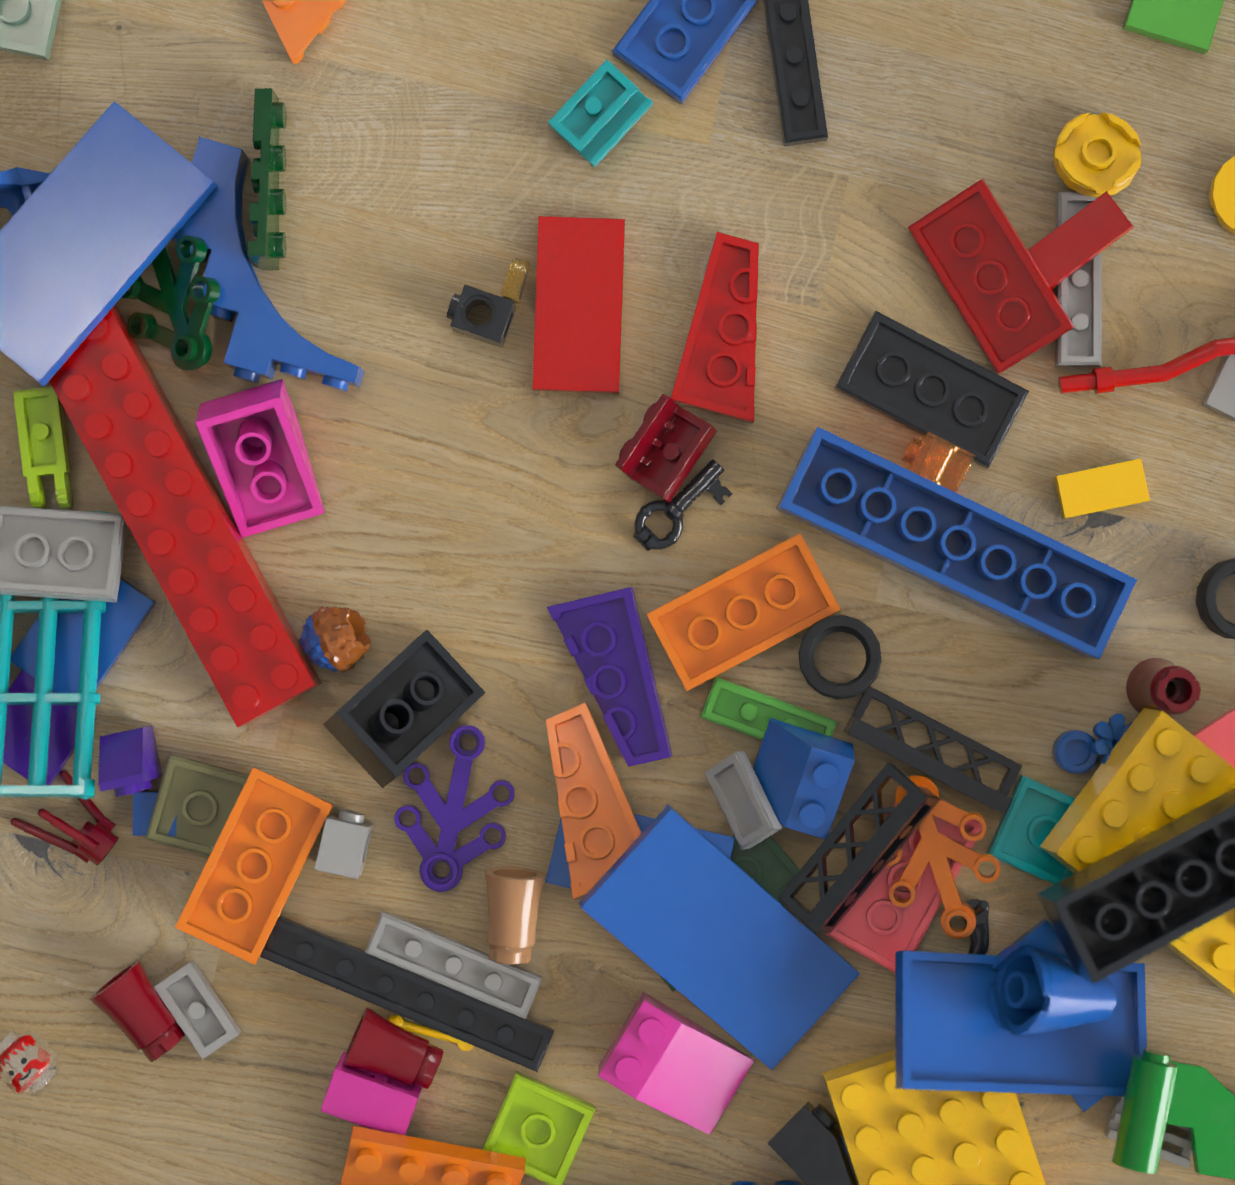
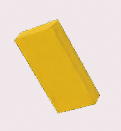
[1053,458,1150,519]

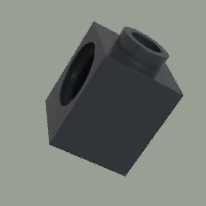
[446,284,516,348]

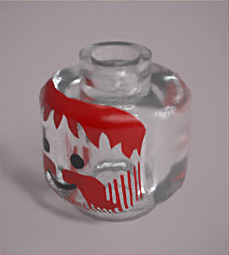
[0,1030,60,1096]

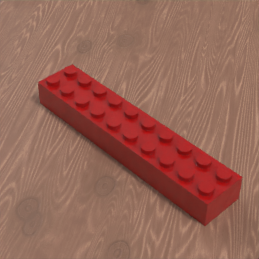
[49,305,322,727]

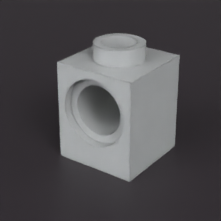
[314,809,374,879]

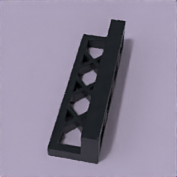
[843,687,1022,814]
[778,763,940,933]

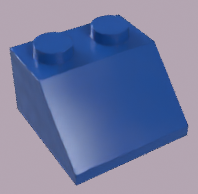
[753,718,855,839]

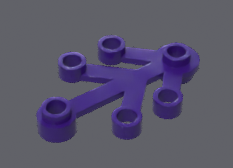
[394,725,515,892]

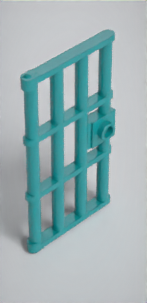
[0,511,109,800]

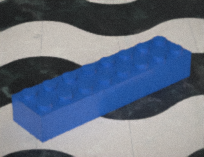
[776,427,1138,659]

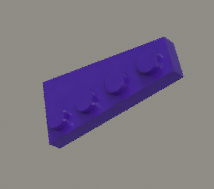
[547,587,673,767]

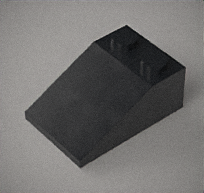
[323,629,486,788]

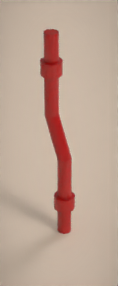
[1058,337,1235,394]

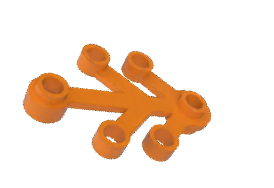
[886,775,1000,939]

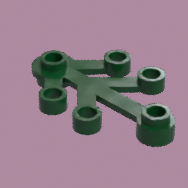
[121,236,220,371]

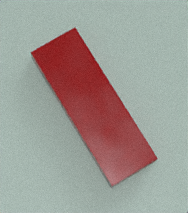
[1028,191,1134,289]

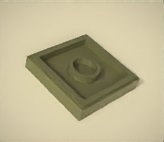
[145,754,249,856]

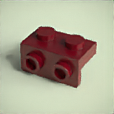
[615,394,717,503]

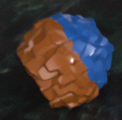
[298,606,371,673]

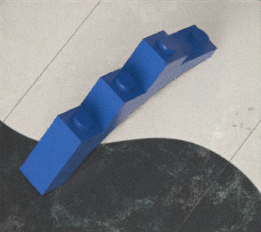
[172,137,365,392]

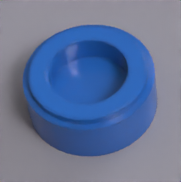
[1052,730,1099,774]

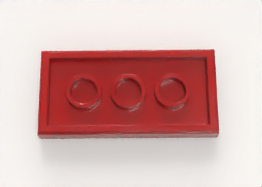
[908,179,1075,374]
[532,216,625,394]

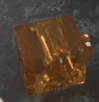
[902,432,975,492]

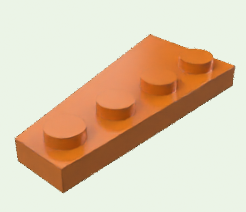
[545,703,642,900]
[340,1126,526,1185]

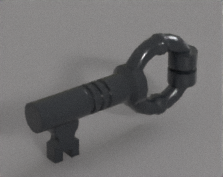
[633,459,732,551]

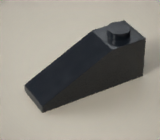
[767,1101,857,1185]

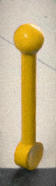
[387,1014,474,1051]

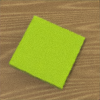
[482,1071,596,1185]

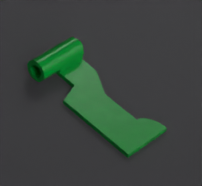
[1112,1049,1235,1180]

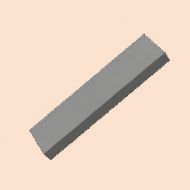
[1055,192,1102,367]
[365,910,543,1019]

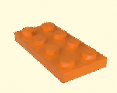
[646,533,841,691]
[175,767,333,965]

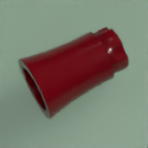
[1126,658,1201,715]
[89,960,185,1062]
[343,1007,444,1089]

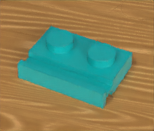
[548,59,653,168]

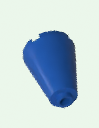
[988,944,1117,1036]

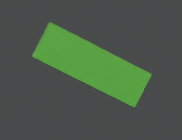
[700,677,838,740]

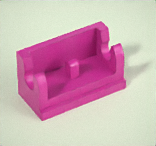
[320,1051,422,1135]

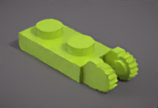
[13,386,73,509]

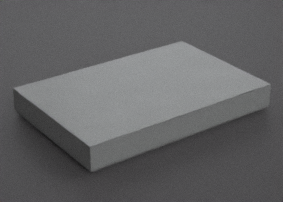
[0,506,127,603]

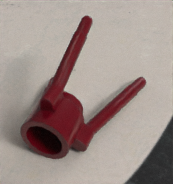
[11,770,119,866]

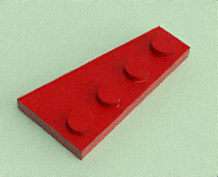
[671,232,759,424]

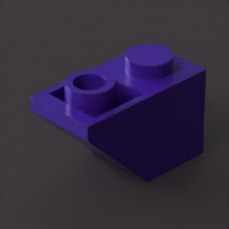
[98,726,163,797]

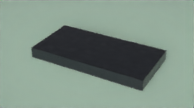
[834,311,1029,469]

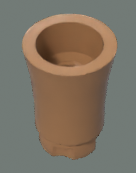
[485,867,546,965]

